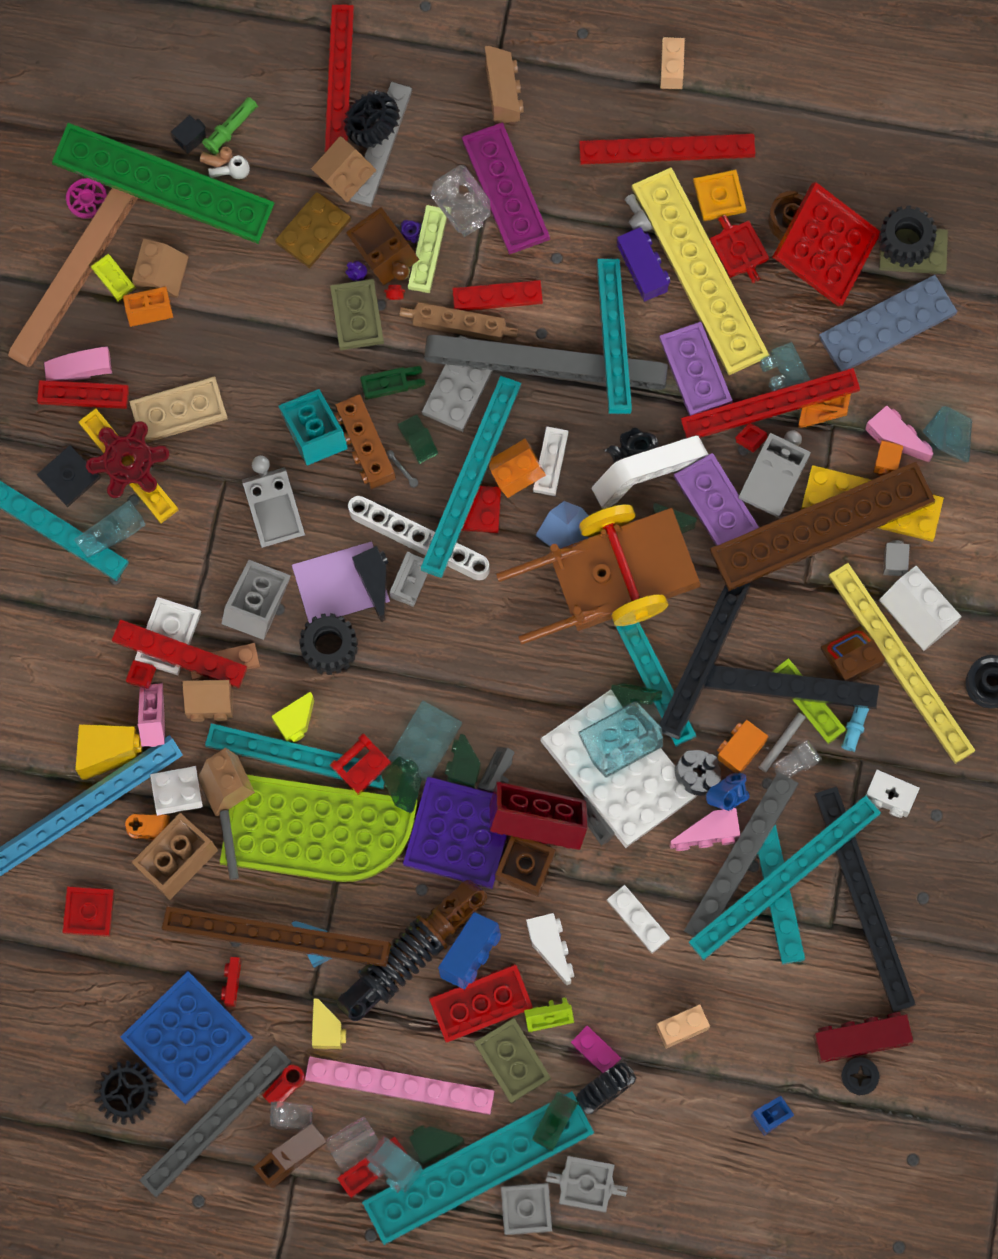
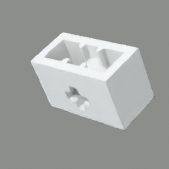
[866,770,920,818]

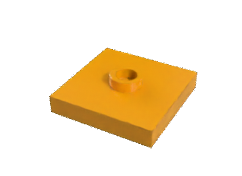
[693,170,746,221]

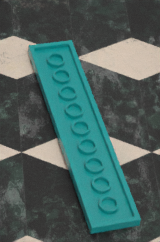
[362,1091,595,1245]

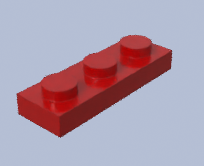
[337,1136,409,1198]

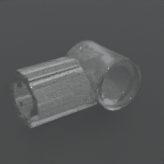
[773,740,822,778]

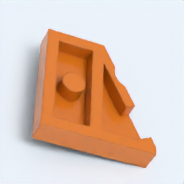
[799,394,851,428]

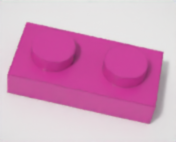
[571,1026,621,1073]

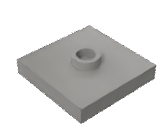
[501,1183,552,1235]

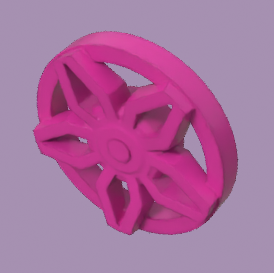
[66,178,107,219]

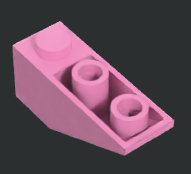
[865,406,933,462]
[670,808,740,851]

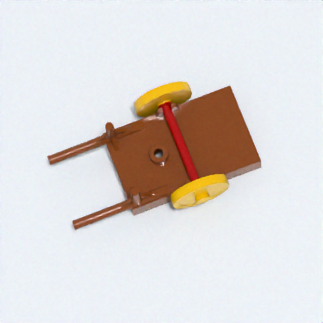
[496,505,701,645]

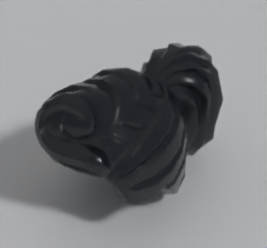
[604,427,658,463]

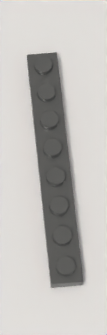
[684,772,799,937]
[139,1045,292,1198]

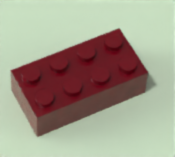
[490,782,588,850]

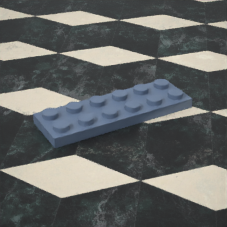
[819,275,957,372]

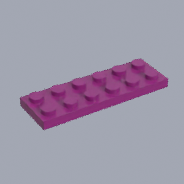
[462,122,550,255]

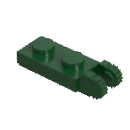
[360,366,426,400]

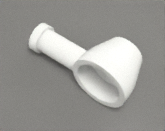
[208,156,250,179]

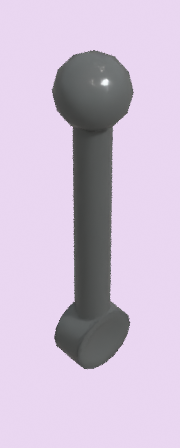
[386,450,418,488]

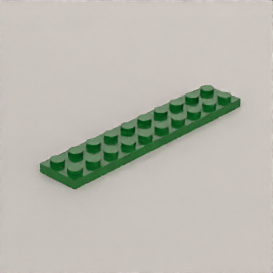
[52,123,275,244]

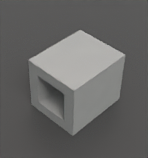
[883,540,909,576]

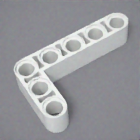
[592,436,709,509]

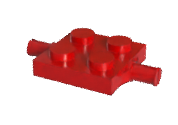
[709,215,769,283]

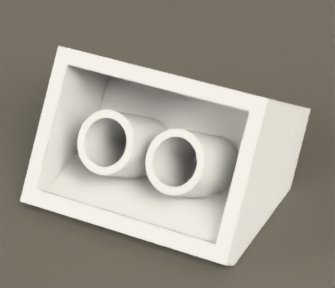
[879,566,961,651]

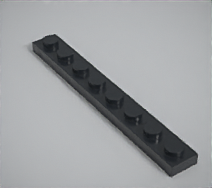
[658,583,751,740]
[703,665,879,710]

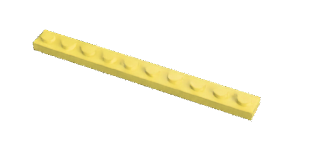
[828,563,975,764]

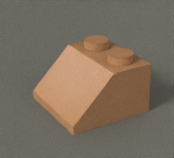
[132,239,189,298]
[183,680,233,722]
[198,748,255,816]

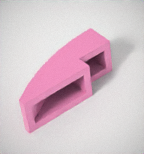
[44,347,112,382]

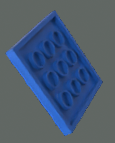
[120,971,253,1105]

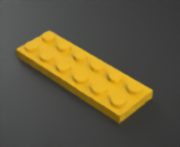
[801,465,944,542]

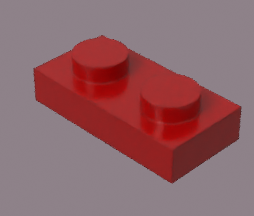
[221,957,242,1008]

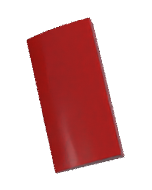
[428,964,533,1043]

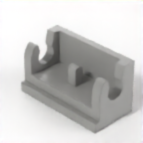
[390,552,428,607]

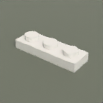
[533,427,568,496]
[607,885,670,954]

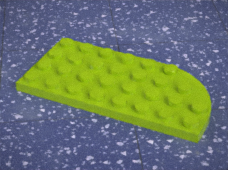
[220,775,418,882]

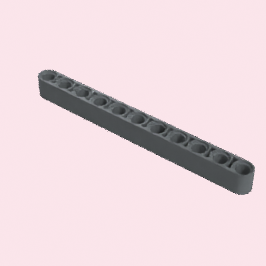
[424,335,668,390]

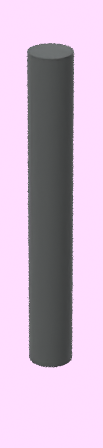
[219,810,239,880]

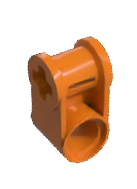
[125,814,170,840]

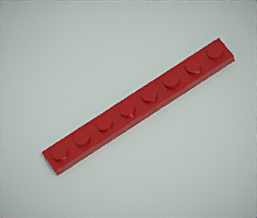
[325,5,354,153]
[579,134,755,165]
[681,368,860,438]

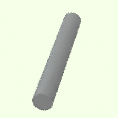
[759,713,806,772]

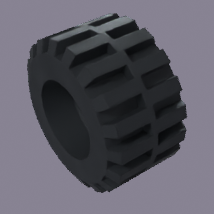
[879,206,937,267]
[299,613,358,675]

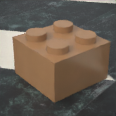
[311,136,376,202]

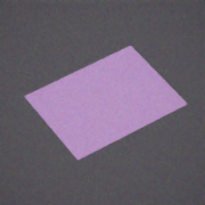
[292,541,390,623]

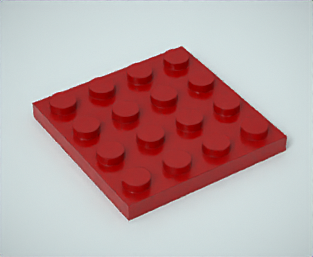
[773,182,880,306]

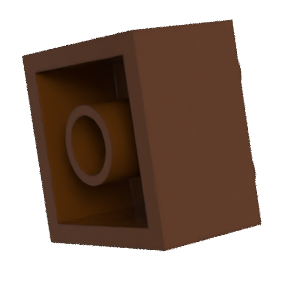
[495,836,556,897]

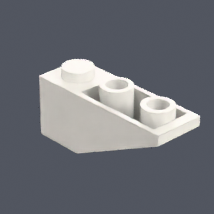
[527,913,574,985]

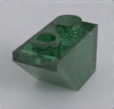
[445,734,481,789]

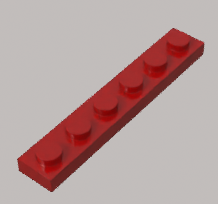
[112,619,248,689]

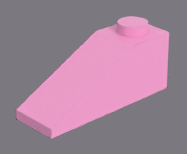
[138,683,165,747]

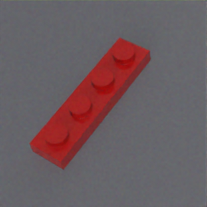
[452,280,543,311]
[37,380,129,409]

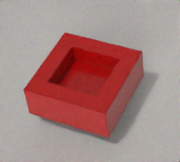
[735,423,768,453]
[126,660,156,689]

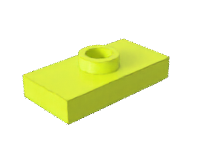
[91,254,135,301]

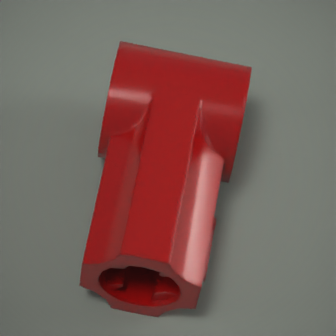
[262,1065,306,1110]

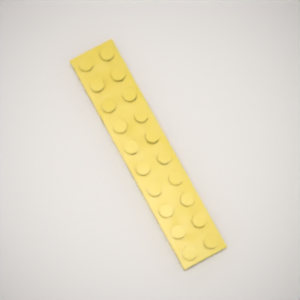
[632,167,769,375]

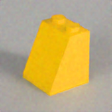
[75,724,143,780]

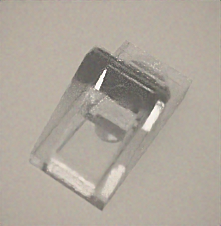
[270,1102,313,1130]

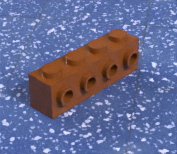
[334,394,396,489]

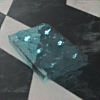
[388,700,462,781]

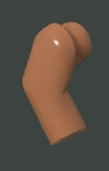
[200,147,232,167]

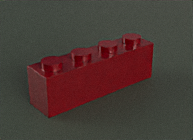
[813,1012,914,1064]

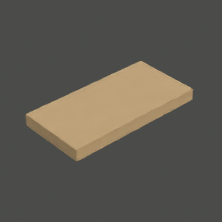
[129,376,228,443]

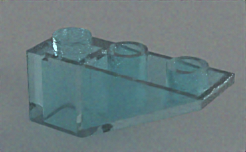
[74,500,146,558]

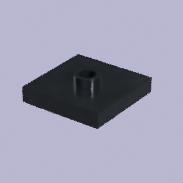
[37,445,101,508]

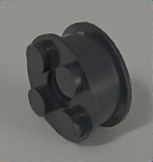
[965,655,998,709]

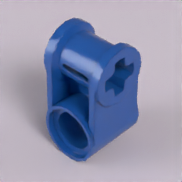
[706,773,750,811]

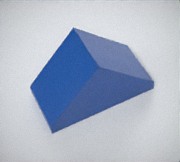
[751,1096,794,1136]

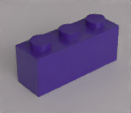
[617,227,671,302]

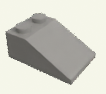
[222,560,291,640]

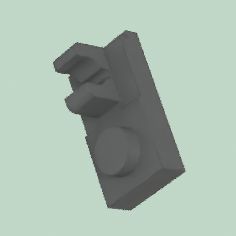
[477,747,515,792]
[583,797,615,846]

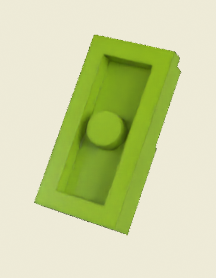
[524,997,574,1032]

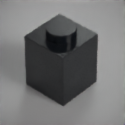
[171,115,207,155]

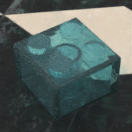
[366,1136,423,1193]

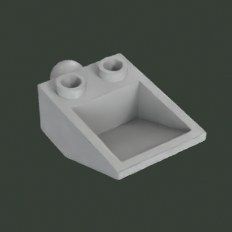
[738,430,811,518]
[242,456,305,548]

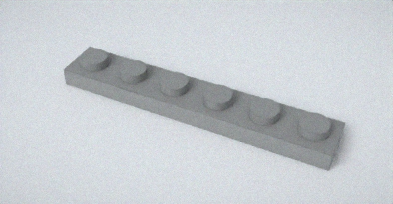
[350,82,412,207]

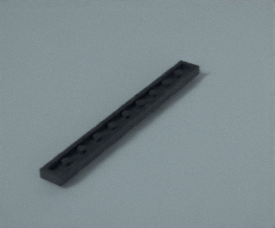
[814,786,916,1013]

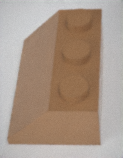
[485,46,524,124]
[131,813,218,900]

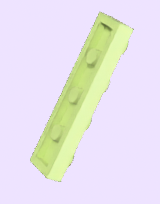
[408,205,448,293]

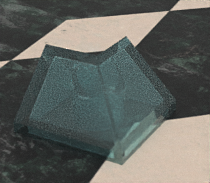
[923,406,972,463]

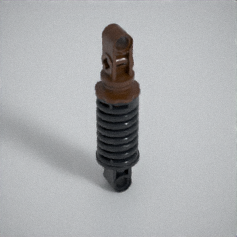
[337,880,487,1021]

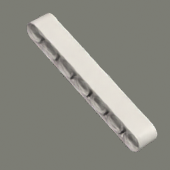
[348,496,489,581]

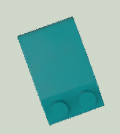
[278,389,348,466]

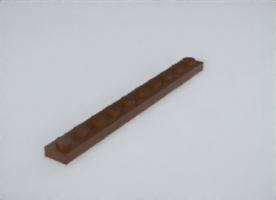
[162,906,391,967]

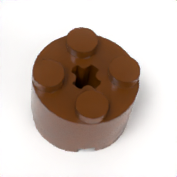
[768,191,805,241]

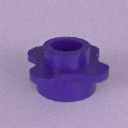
[400,220,422,243]
[345,261,367,282]

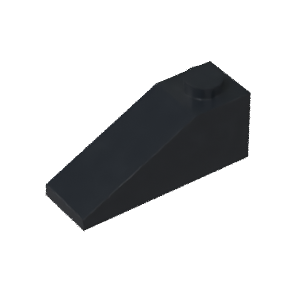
[352,546,389,622]

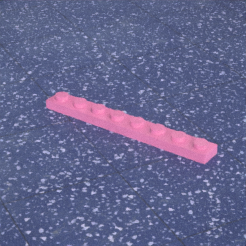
[305,1057,495,1115]

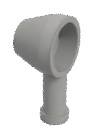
[625,194,653,232]

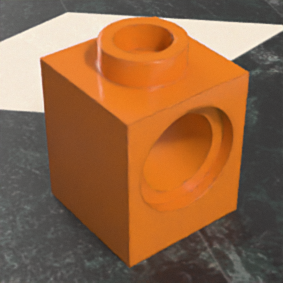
[873,441,903,476]

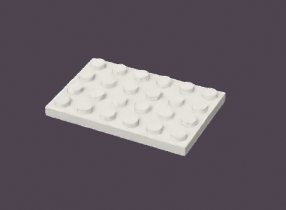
[540,688,697,848]

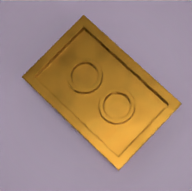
[275,192,351,269]

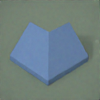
[536,501,593,549]

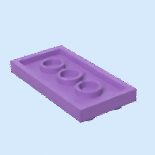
[659,322,733,416]
[674,453,759,546]

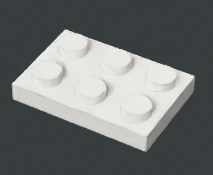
[135,597,201,675]

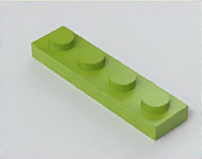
[772,658,846,744]

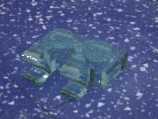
[759,342,810,391]

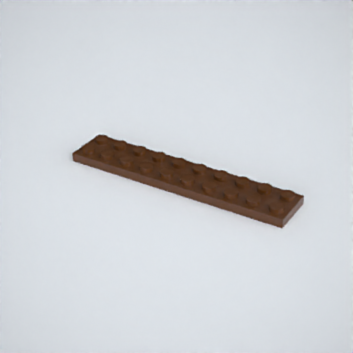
[710,462,935,591]

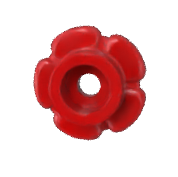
[384,285,405,300]

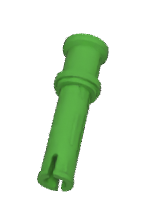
[202,97,258,155]

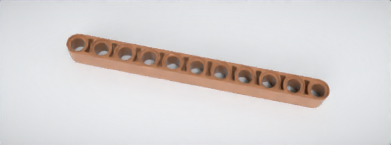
[8,188,138,368]

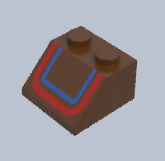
[820,626,885,682]

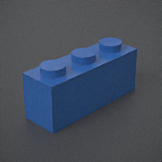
[438,912,501,990]

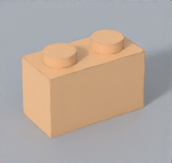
[660,37,685,89]
[656,1005,710,1049]

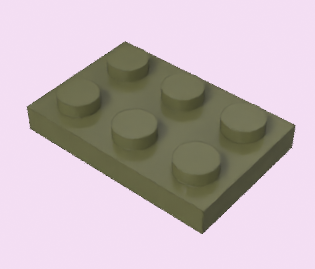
[879,229,948,274]
[330,279,384,350]
[474,1018,551,1104]

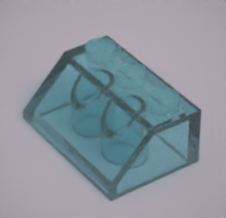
[578,701,663,778]

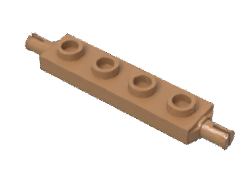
[400,302,519,342]

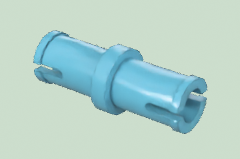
[841,707,869,752]

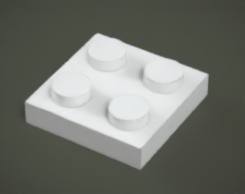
[150,766,203,815]

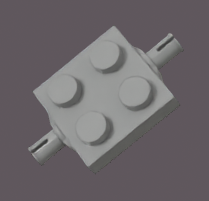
[546,1156,627,1213]

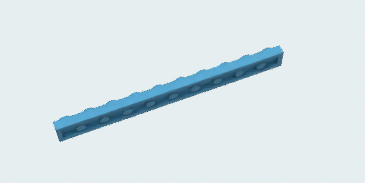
[0,735,183,876]

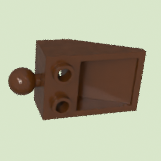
[346,207,419,285]

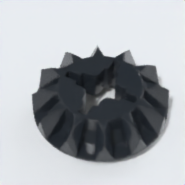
[841,1057,879,1096]

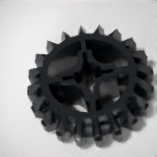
[343,90,401,149]
[94,1061,158,1125]
[575,1062,636,1114]

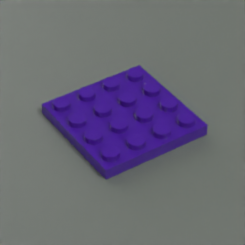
[403,777,507,889]

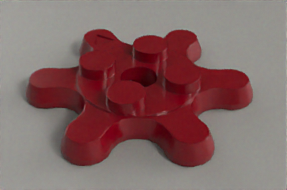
[86,421,169,499]

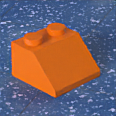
[489,438,546,498]

